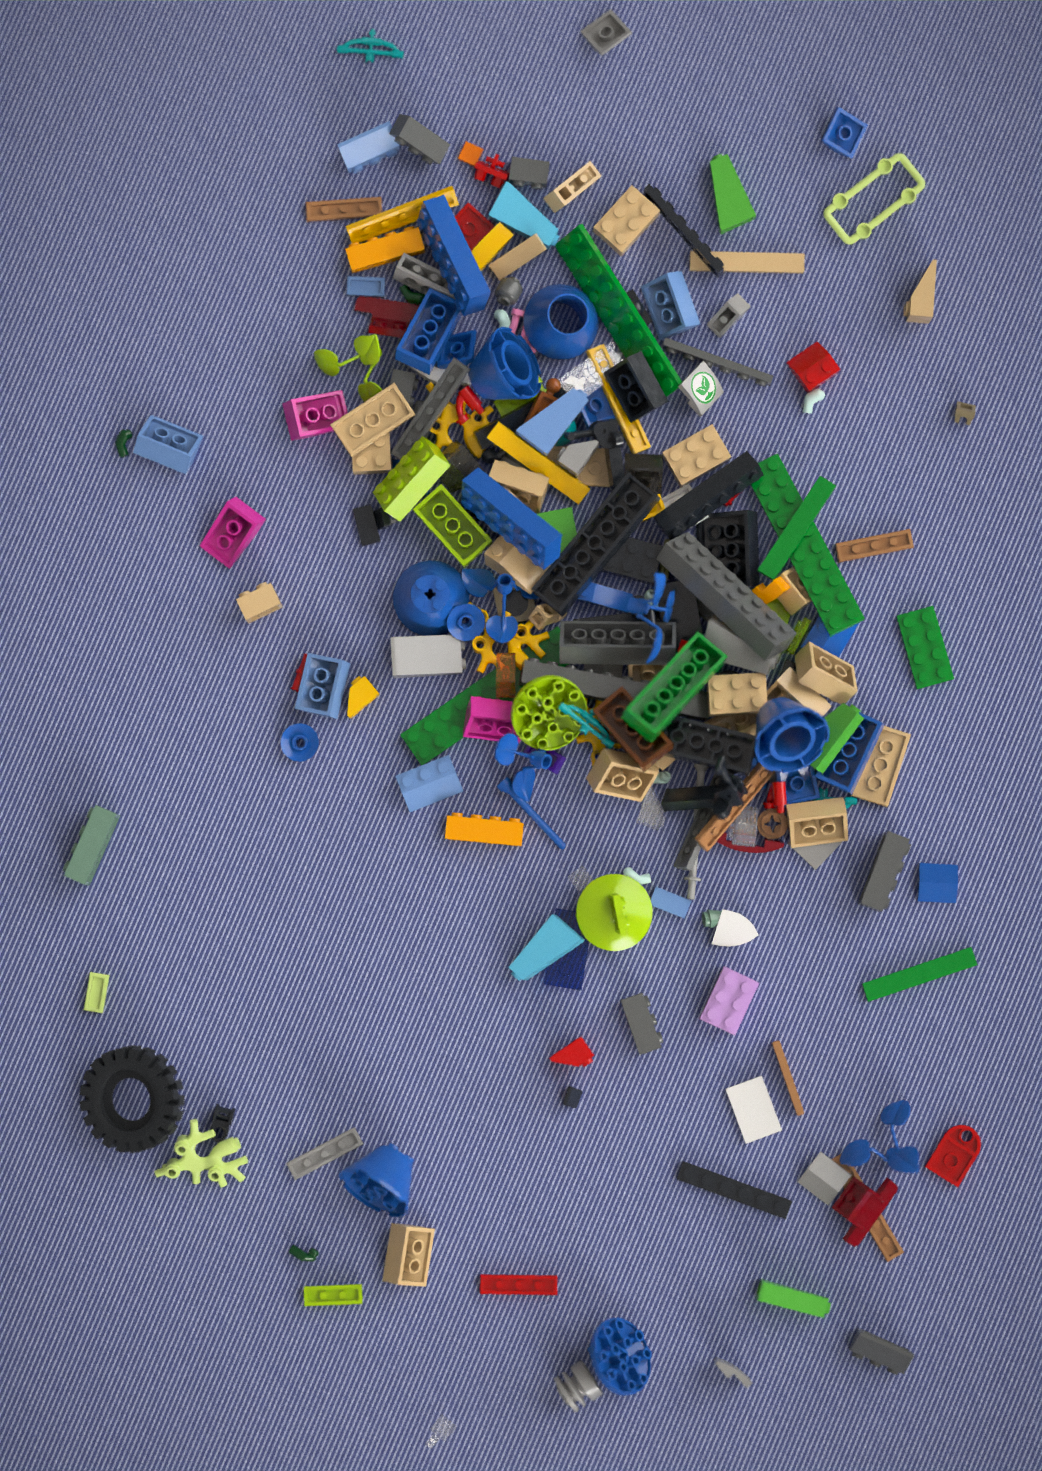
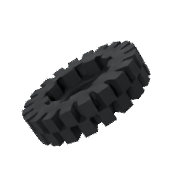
[79,1045,185,1153]

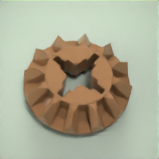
[757,809,788,839]

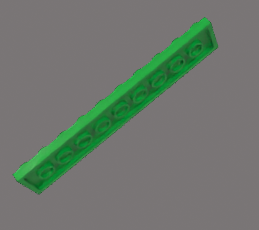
[555,224,682,397]
[751,453,865,637]
[400,626,570,766]

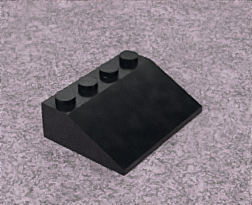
[696,510,760,589]

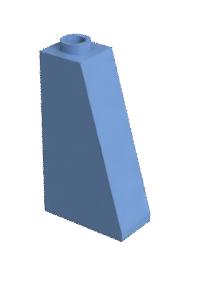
[516,388,589,456]

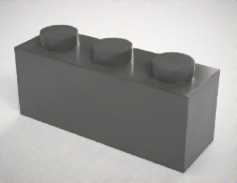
[389,114,450,165]
[620,993,664,1055]

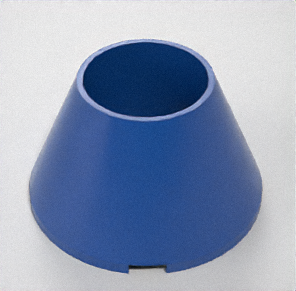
[524,284,599,360]
[468,327,541,400]
[755,697,829,773]

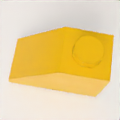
[347,676,380,719]

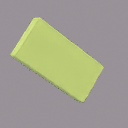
[84,972,110,1013]

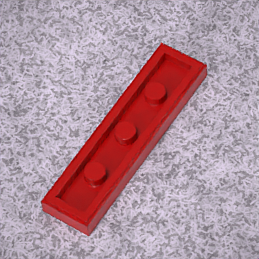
[480,1274,557,1295]

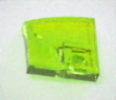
[782,618,811,655]

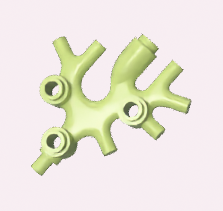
[155,1119,248,1187]

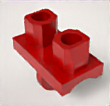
[474,154,510,188]

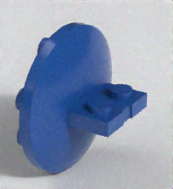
[587,1318,652,1396]

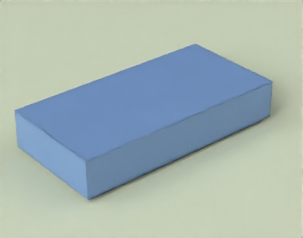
[346,276,386,298]
[651,887,691,919]

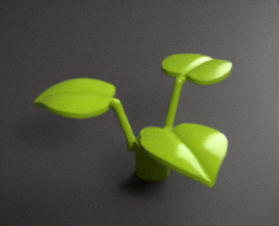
[313,334,382,402]

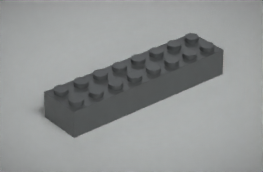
[656,532,797,661]

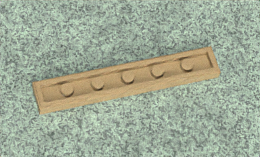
[690,251,804,274]

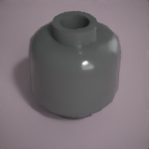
[495,277,523,306]

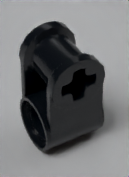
[210,1104,236,1142]

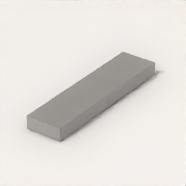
[286,1127,363,1180]

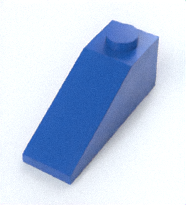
[576,583,633,613]

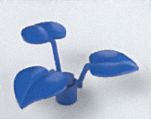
[462,568,539,644]
[627,573,675,663]
[494,733,552,802]
[840,1100,920,1173]

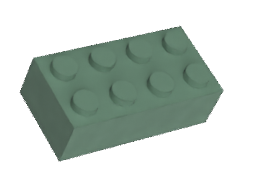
[63,805,121,886]

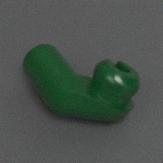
[115,429,132,458]
[289,1245,319,1262]

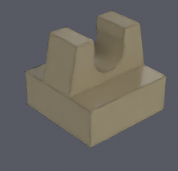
[955,401,976,425]

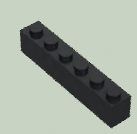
[654,451,764,540]

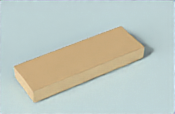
[489,233,547,281]

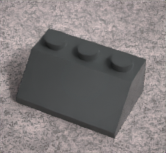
[848,1328,915,1375]

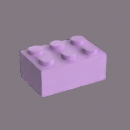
[699,966,759,1035]

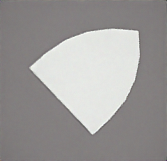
[712,909,758,947]

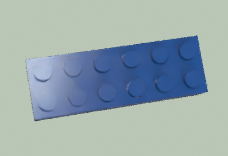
[417,195,491,316]
[461,467,562,570]

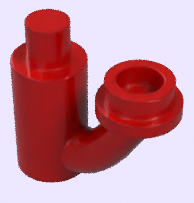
[456,385,485,426]
[763,781,787,813]

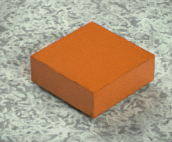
[458,141,483,167]

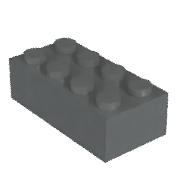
[858,831,911,912]

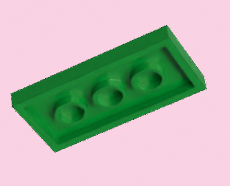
[896,606,954,690]

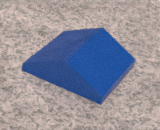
[821,107,868,159]
[437,330,477,369]
[580,384,616,428]
[775,765,820,806]
[917,863,958,903]

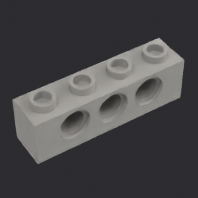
[393,253,456,300]

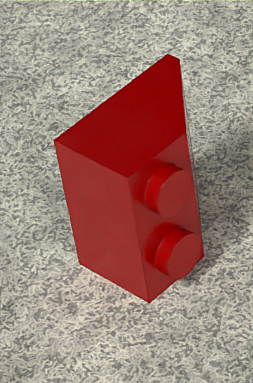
[786,341,841,394]
[549,1036,594,1067]

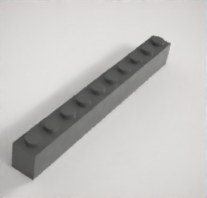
[518,658,709,721]

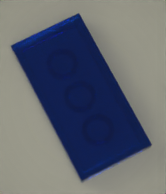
[544,908,589,991]

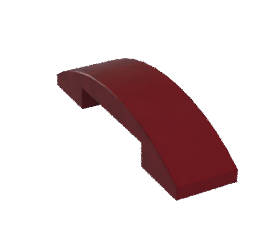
[717,832,784,853]

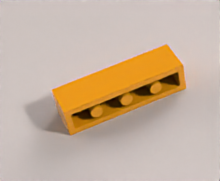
[345,226,425,274]
[445,812,524,847]

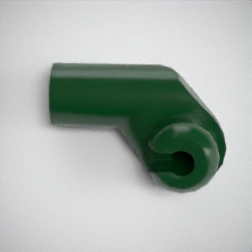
[399,284,425,305]

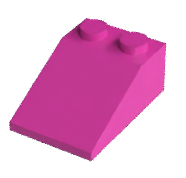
[282,390,348,441]
[200,497,266,569]

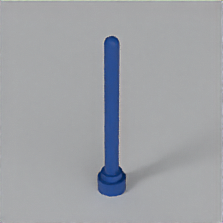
[496,776,566,850]

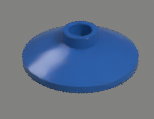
[447,603,485,641]
[280,723,319,762]

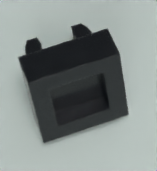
[373,507,397,530]

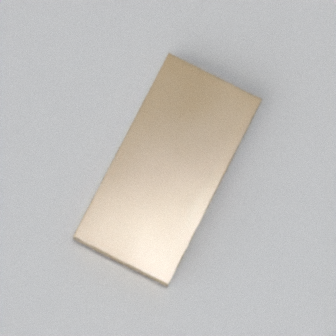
[330,383,415,457]
[547,446,610,487]
[851,726,911,807]

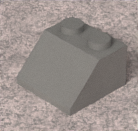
[557,440,599,478]

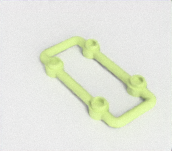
[823,153,925,245]

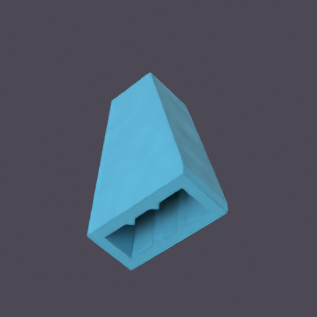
[489,181,560,250]
[508,914,585,981]

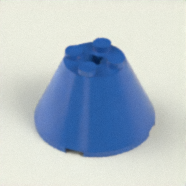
[393,560,469,636]
[339,1143,414,1218]

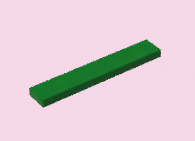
[758,476,836,581]
[862,947,978,1002]

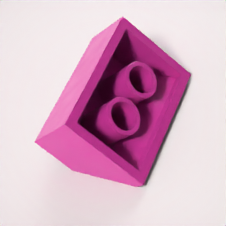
[463,696,521,744]

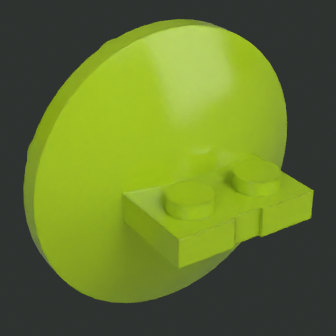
[511,675,587,750]
[576,874,653,951]

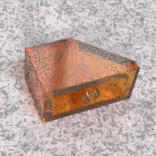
[496,653,516,698]

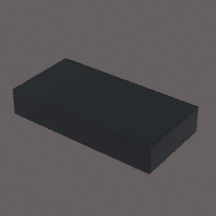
[353,504,381,547]

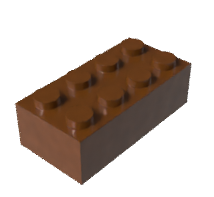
[593,686,673,772]

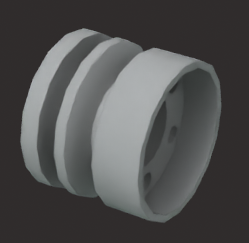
[554,1360,603,1413]

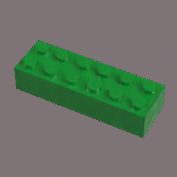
[622,632,727,743]

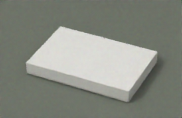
[726,1076,782,1143]

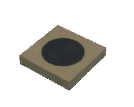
[493,587,536,623]

